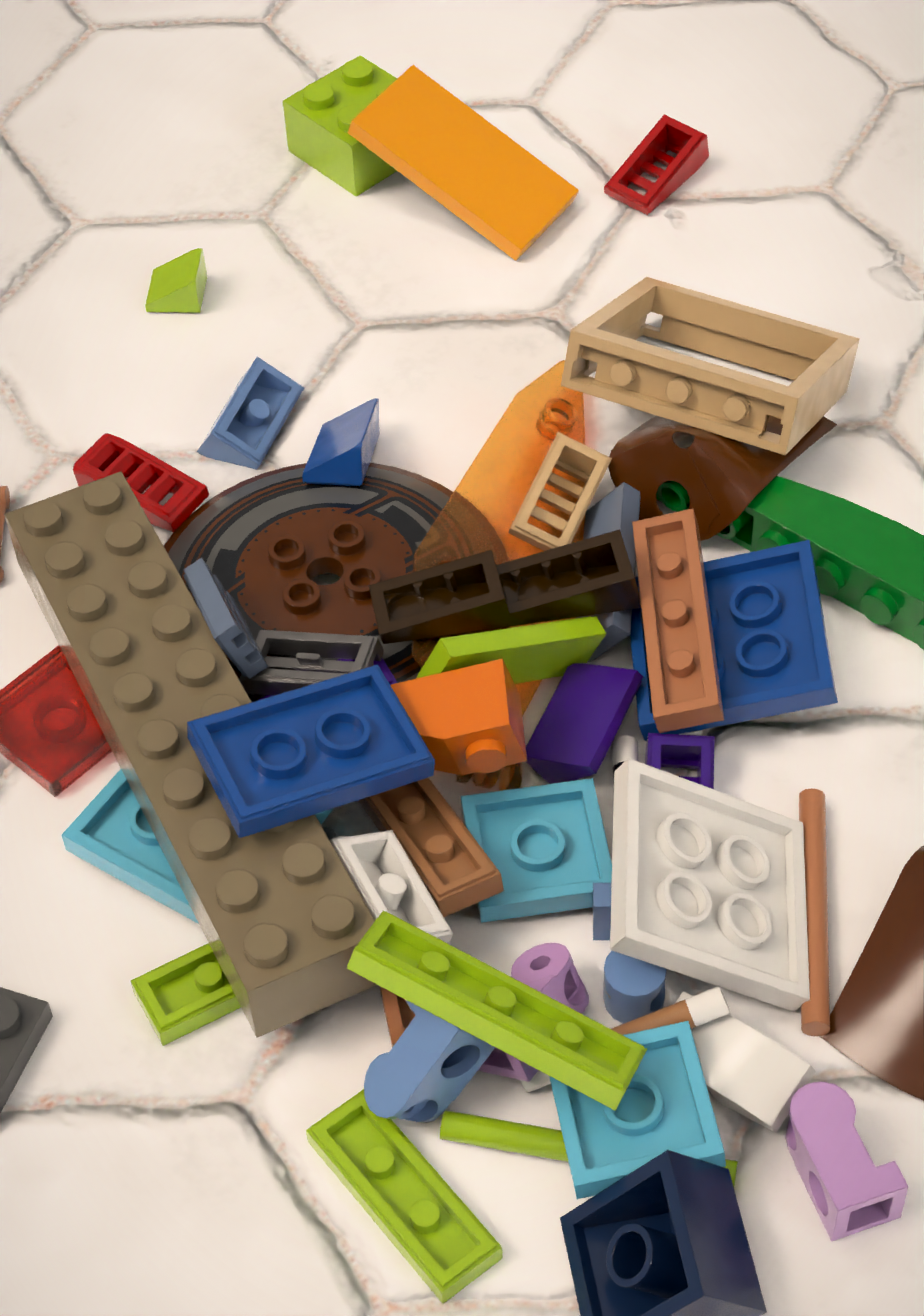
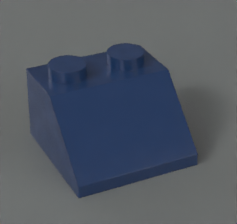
[560,1150,767,1316]

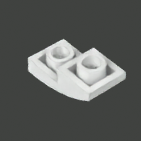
[675,991,816,1133]

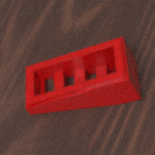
[604,114,709,215]
[73,433,209,532]

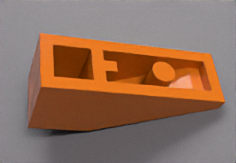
[390,658,527,776]

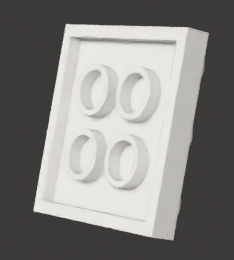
[610,758,810,1012]

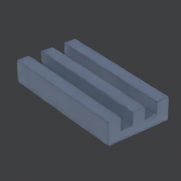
[183,557,268,679]

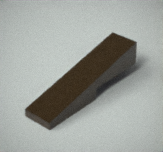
[369,529,641,644]

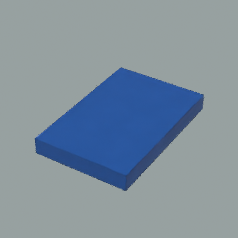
[187,664,435,839]

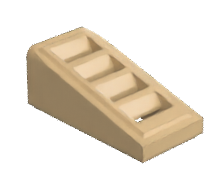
[508,432,612,551]

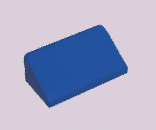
[302,398,380,486]

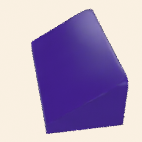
[525,663,643,784]

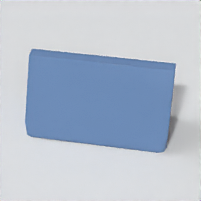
[197,356,304,470]

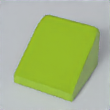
[145,248,207,313]

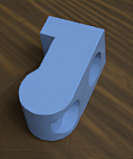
[592,883,667,1024]
[364,1000,495,1123]

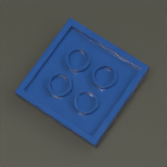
[630,540,838,741]

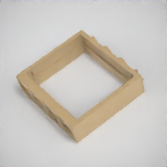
[560,277,860,455]

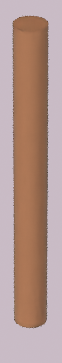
[799,788,830,1036]

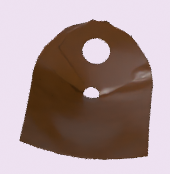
[608,416,837,541]
[819,846,924,1101]

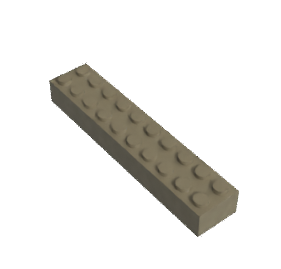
[5,471,377,1038]

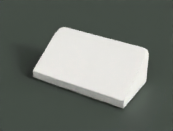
[331,830,453,944]

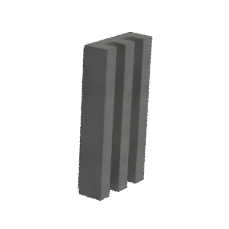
[240,630,384,695]

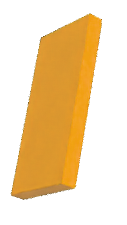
[347,65,579,261]

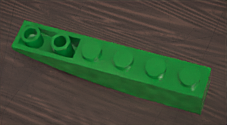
[656,476,924,650]

